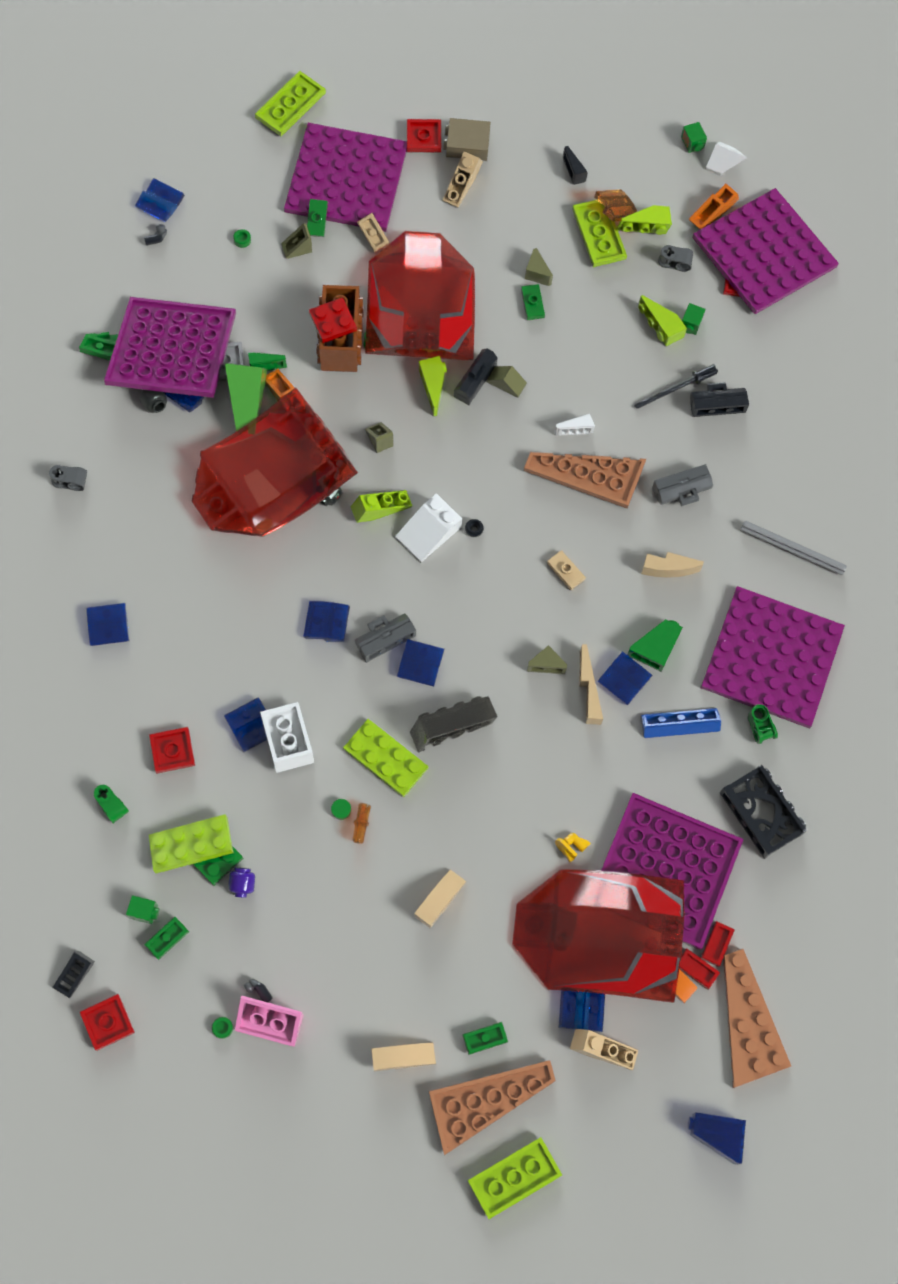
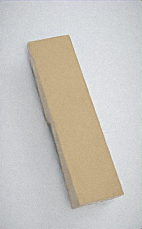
[579,644,603,725]

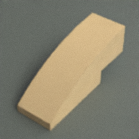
[641,552,704,577]
[414,870,466,928]
[371,1043,436,1072]

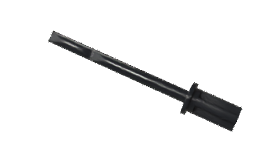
[634,364,718,409]

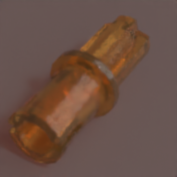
[352,803,371,844]

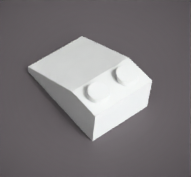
[395,494,462,562]
[260,702,314,773]

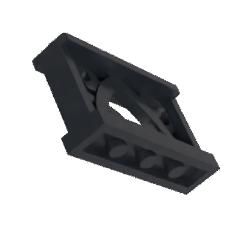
[720,765,807,859]

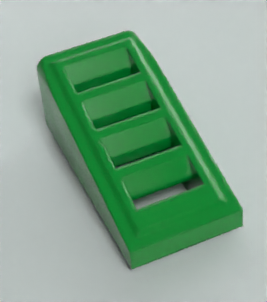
[248,352,287,371]

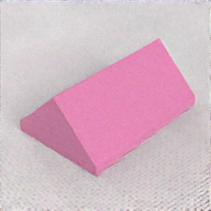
[235,996,304,1047]

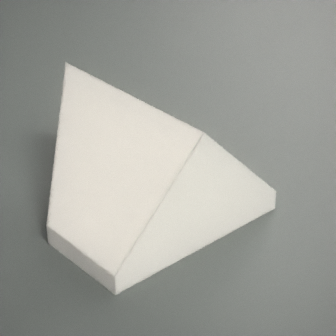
[706,142,747,176]

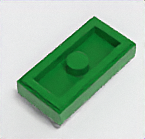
[307,199,328,237]
[521,284,545,320]
[144,916,189,960]
[462,1022,508,1055]

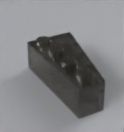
[410,696,498,753]

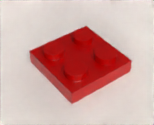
[407,119,441,152]
[309,297,357,343]
[149,727,195,774]
[80,994,135,1051]

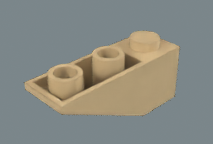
[443,151,483,207]
[570,1029,638,1070]

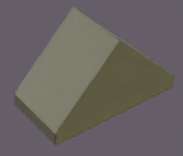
[281,223,312,259]
[525,248,553,286]
[486,366,527,398]
[365,422,393,453]
[527,645,567,674]

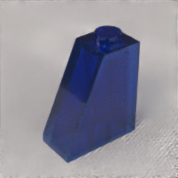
[688,1112,746,1165]

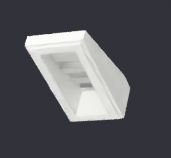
[554,414,595,436]

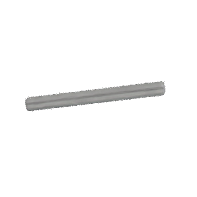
[741,521,847,575]

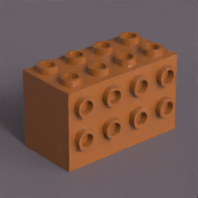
[316,285,364,372]

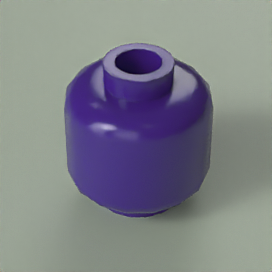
[228,868,255,898]

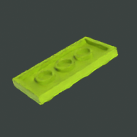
[255,71,326,136]
[572,198,627,267]
[343,719,429,798]
[149,814,233,874]
[467,1137,563,1220]

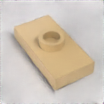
[357,213,390,253]
[547,550,586,590]

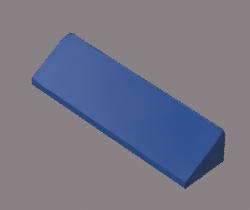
[641,708,721,738]

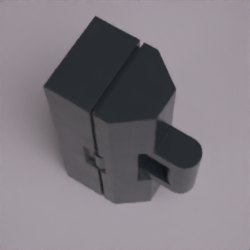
[454,348,498,405]
[690,382,749,417]

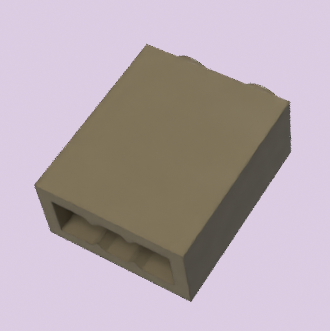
[443,118,491,161]

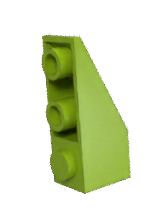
[616,205,672,235]
[638,295,687,346]
[350,490,413,523]

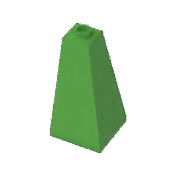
[225,363,267,435]

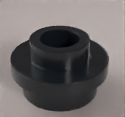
[465,519,484,537]

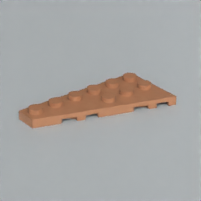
[524,452,646,509]
[723,949,791,1088]
[429,1060,556,1155]

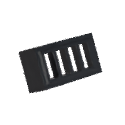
[563,146,588,185]
[52,951,95,998]

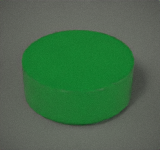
[233,229,251,248]
[331,799,351,820]
[212,1017,233,1039]

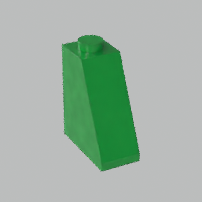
[627,619,683,672]

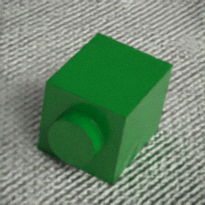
[681,122,707,153]
[682,303,706,335]
[126,895,160,924]

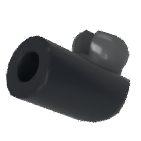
[144,224,167,246]
[244,979,273,1003]

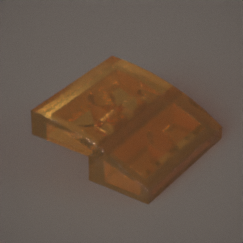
[594,189,637,222]

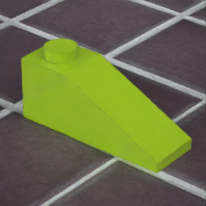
[419,356,447,416]

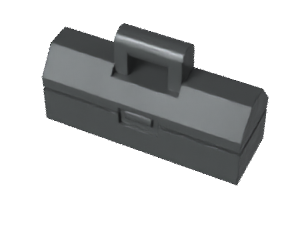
[652,464,713,506]
[355,613,416,663]

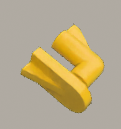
[555,833,591,863]

